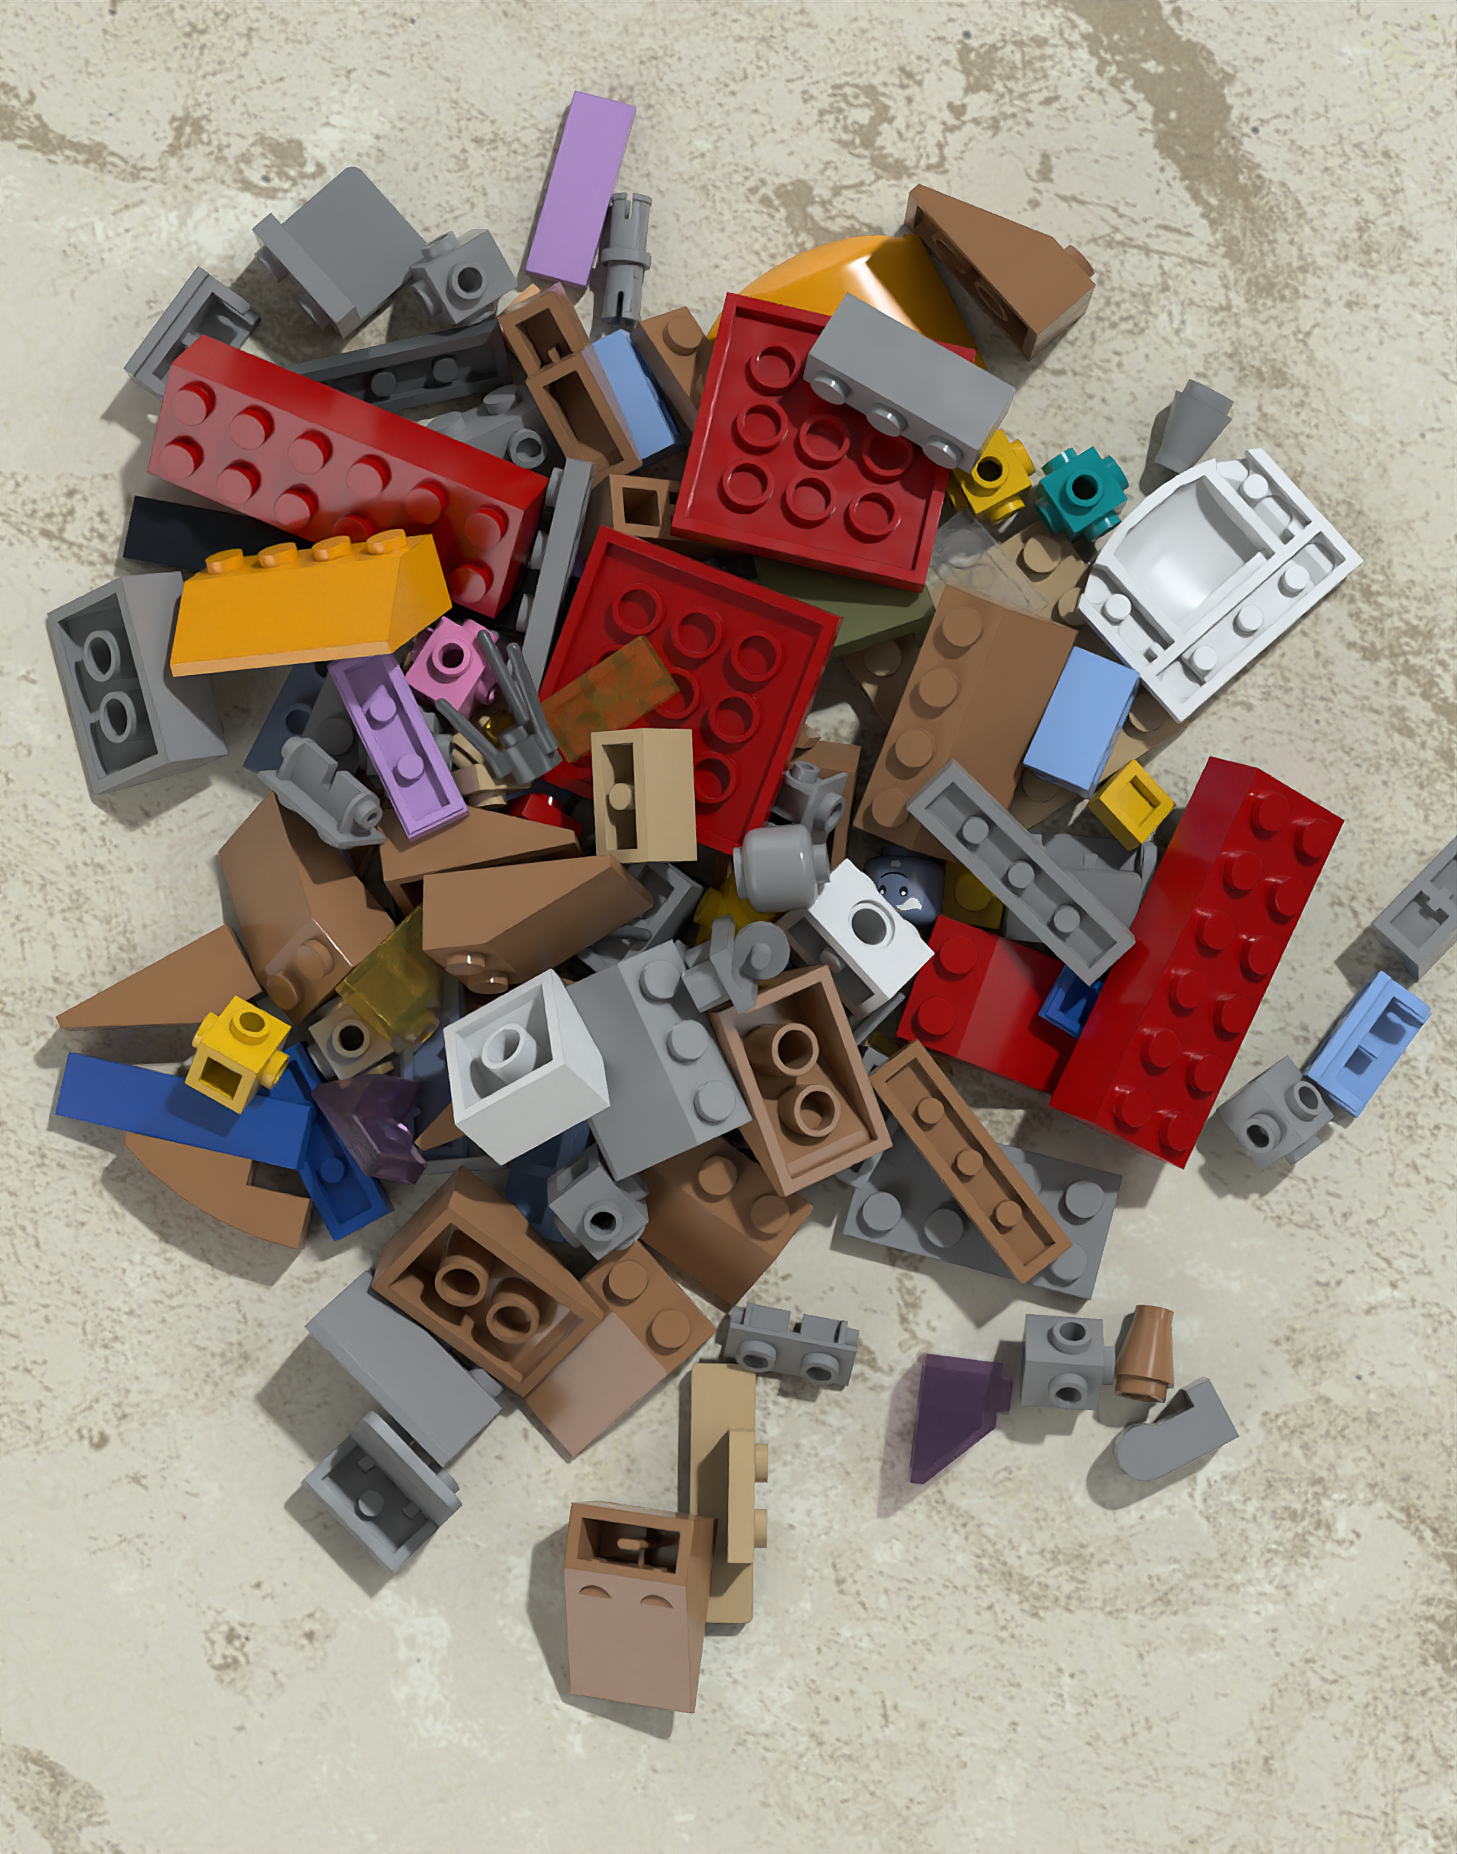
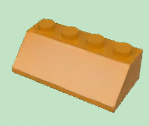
[170,529,452,677]

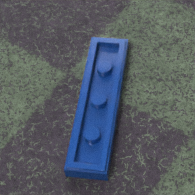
[55,1052,316,1170]

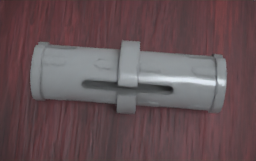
[600,192,652,326]

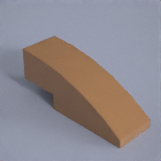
[498,282,643,489]
[124,1131,315,1250]

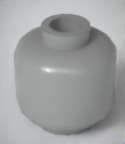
[733,824,831,913]

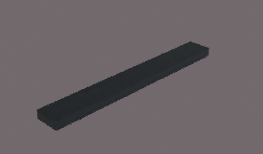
[123,495,581,641]

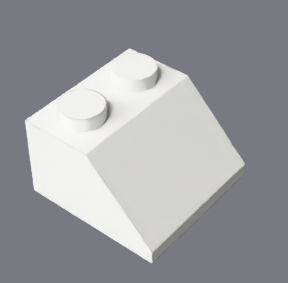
[443,968,610,1165]

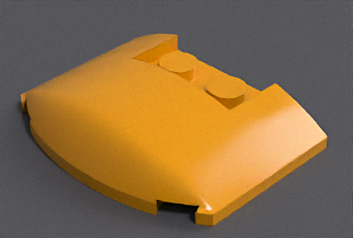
[706,234,988,371]

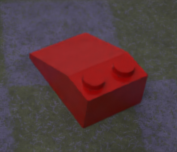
[893,915,1106,1096]

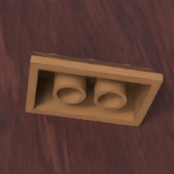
[637,1136,815,1306]

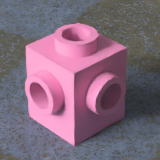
[405,616,506,722]

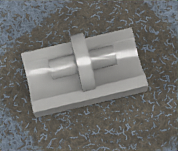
[683,913,790,1014]

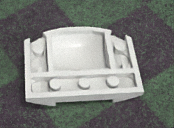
[1076,448,1364,724]

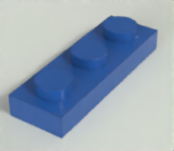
[257,1041,395,1242]

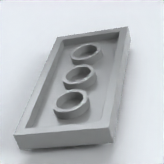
[842,1125,1123,1300]

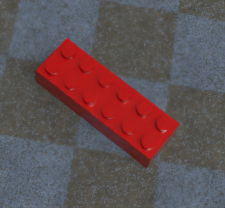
[147,334,550,619]
[1048,756,1345,1170]

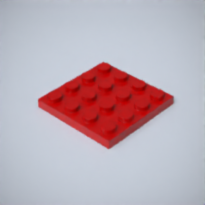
[670,292,977,594]
[538,525,844,856]

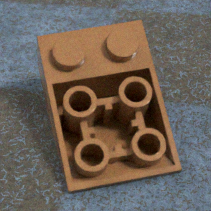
[563,1500,719,1714]

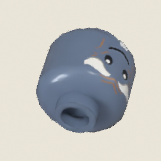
[863,846,945,932]

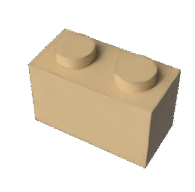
[591,728,697,864]

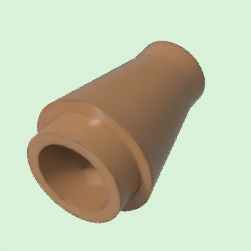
[1114,1305,1174,1403]

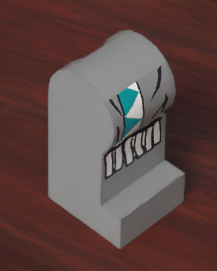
[1113,1377,1239,1481]

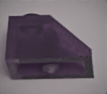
[908,1352,1013,1485]

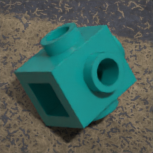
[1034,446,1129,544]

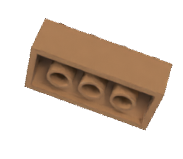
[852,584,1079,865]

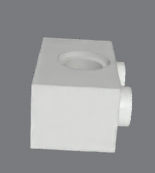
[774,858,935,1021]

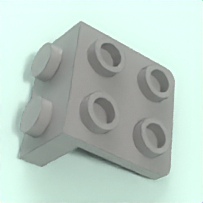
[252,167,427,339]
[426,383,567,541]
[301,1411,462,1575]

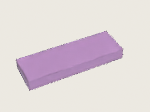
[525,90,636,291]
[326,653,470,843]

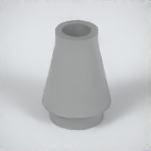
[1154,379,1234,475]

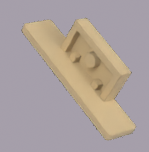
[690,1363,768,1623]

